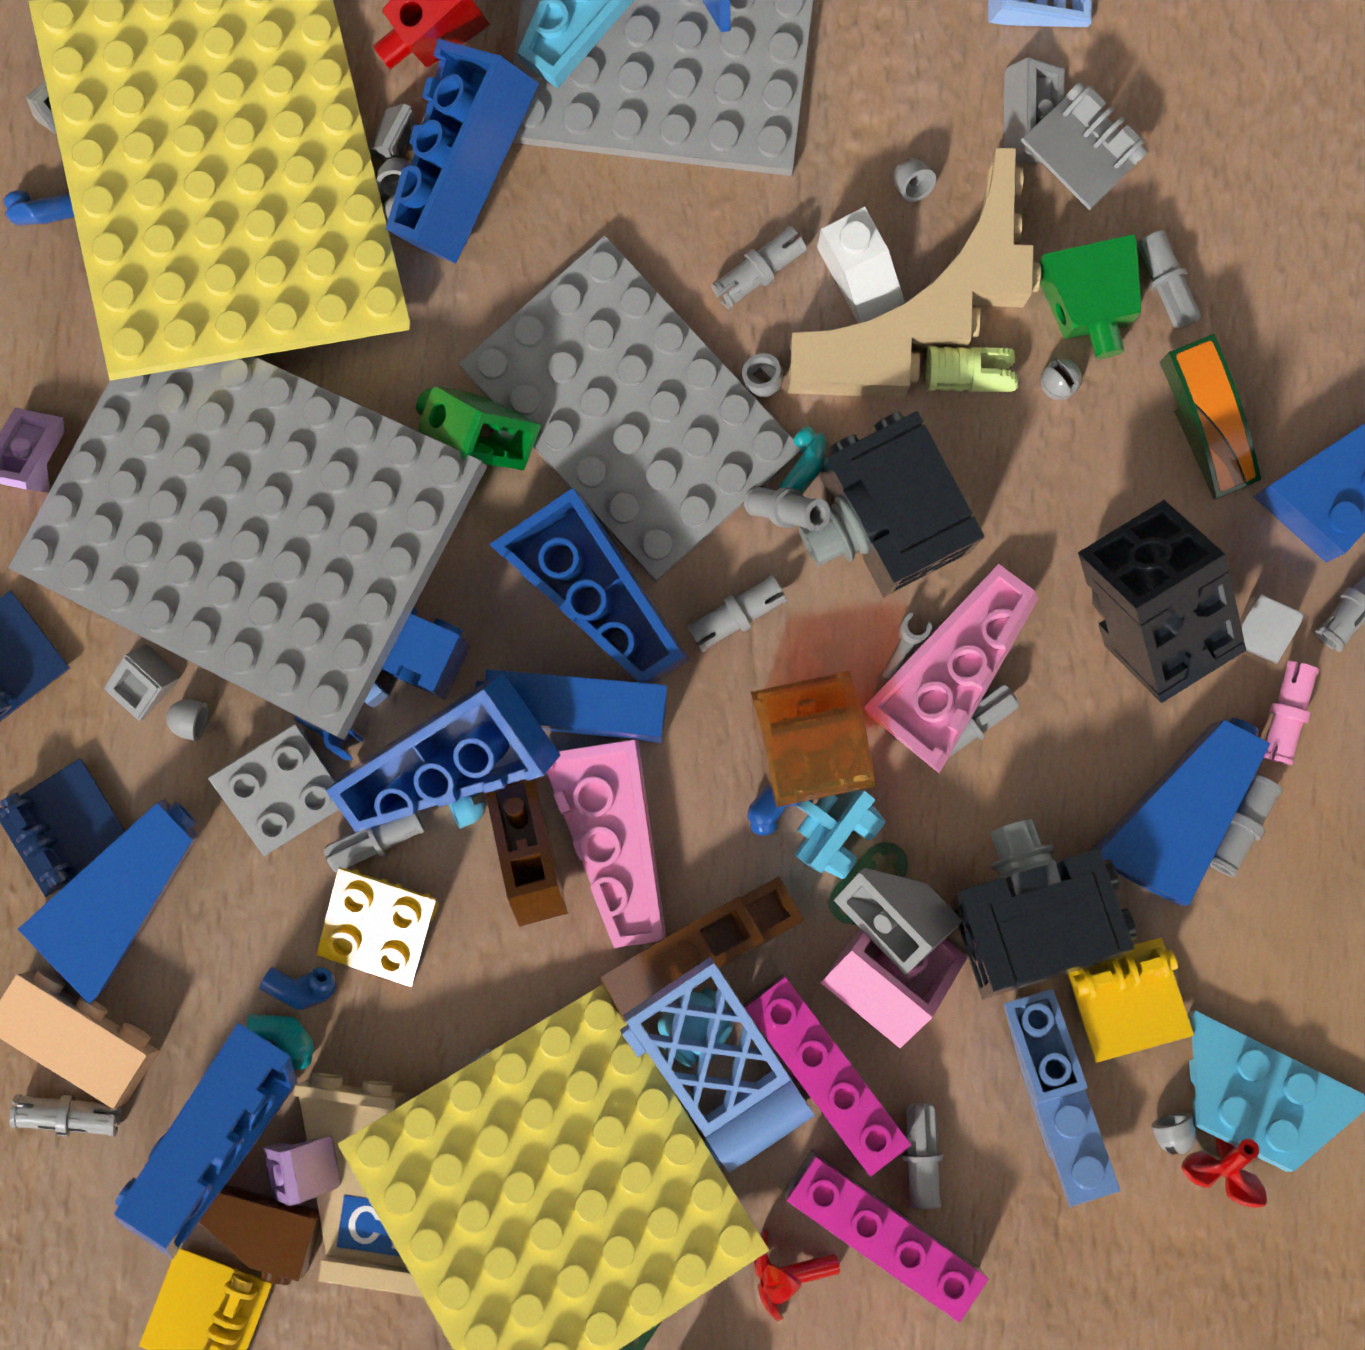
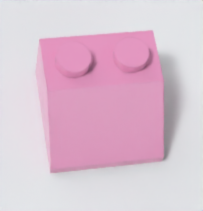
[821,929,968,1048]

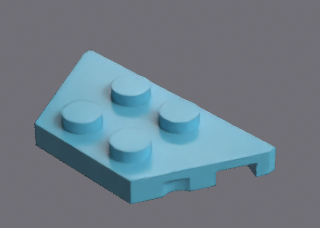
[1188,1011,1365,1172]

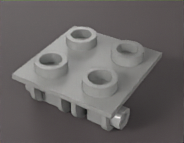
[1020,81,1149,210]
[208,723,339,856]

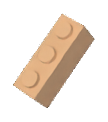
[0,969,159,1109]

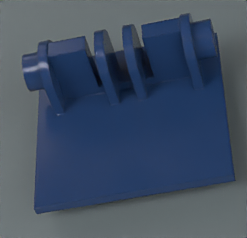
[0,590,71,722]
[0,758,125,897]

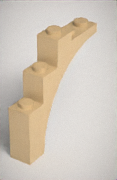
[788,148,1041,398]

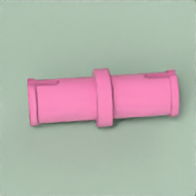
[1264,661,1320,766]

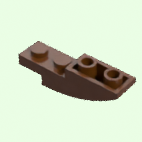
[599,876,804,1023]

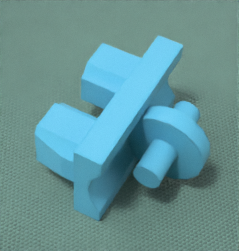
[794,783,885,879]

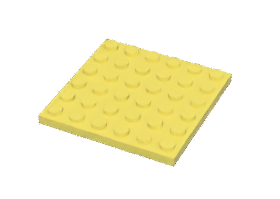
[337,984,769,1350]

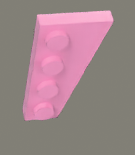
[863,564,1039,773]
[547,740,666,948]

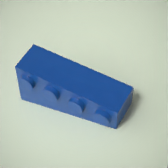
[326,671,561,832]

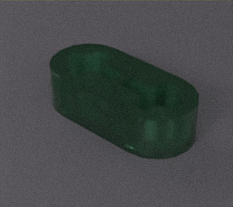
[828,842,908,925]

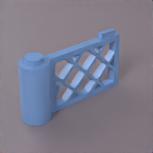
[620,957,815,1173]

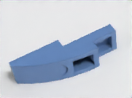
[1004,989,1121,1207]

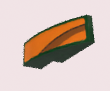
[1159,334,1261,500]

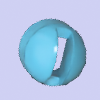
[448,792,487,829]

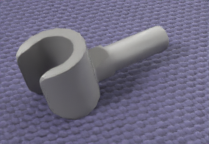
[881,612,932,680]

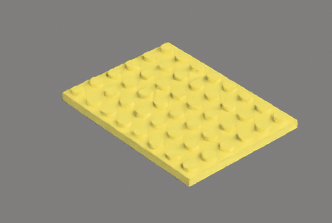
[28,0,410,381]

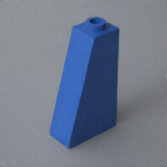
[475,669,668,744]
[1091,717,1271,906]
[18,799,199,1004]

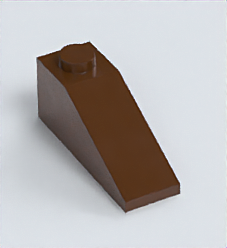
[485,779,568,927]
[200,1184,321,1285]

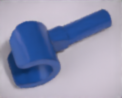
[294,715,364,760]

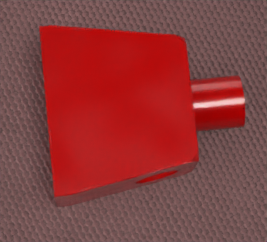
[372,0,490,70]

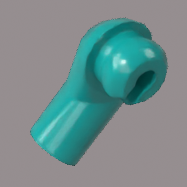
[779,426,827,495]
[246,1014,314,1070]

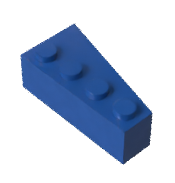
[386,39,539,264]
[1253,424,1365,563]
[489,488,690,684]
[381,608,470,700]
[113,1023,298,1259]

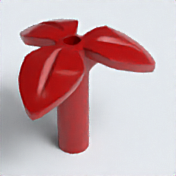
[1181,1137,1267,1208]
[753,1230,840,1321]

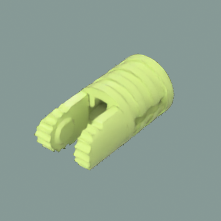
[925,346,1018,392]

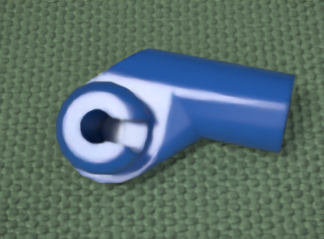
[259,967,336,1010]

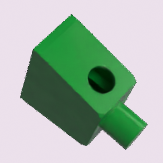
[1039,234,1141,359]
[416,385,542,470]

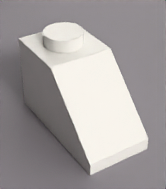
[817,207,905,323]

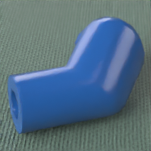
[3,190,74,225]
[747,780,813,836]

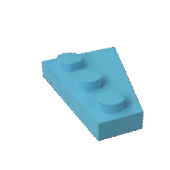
[517,0,634,88]

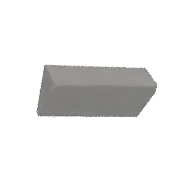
[1003,57,1064,163]

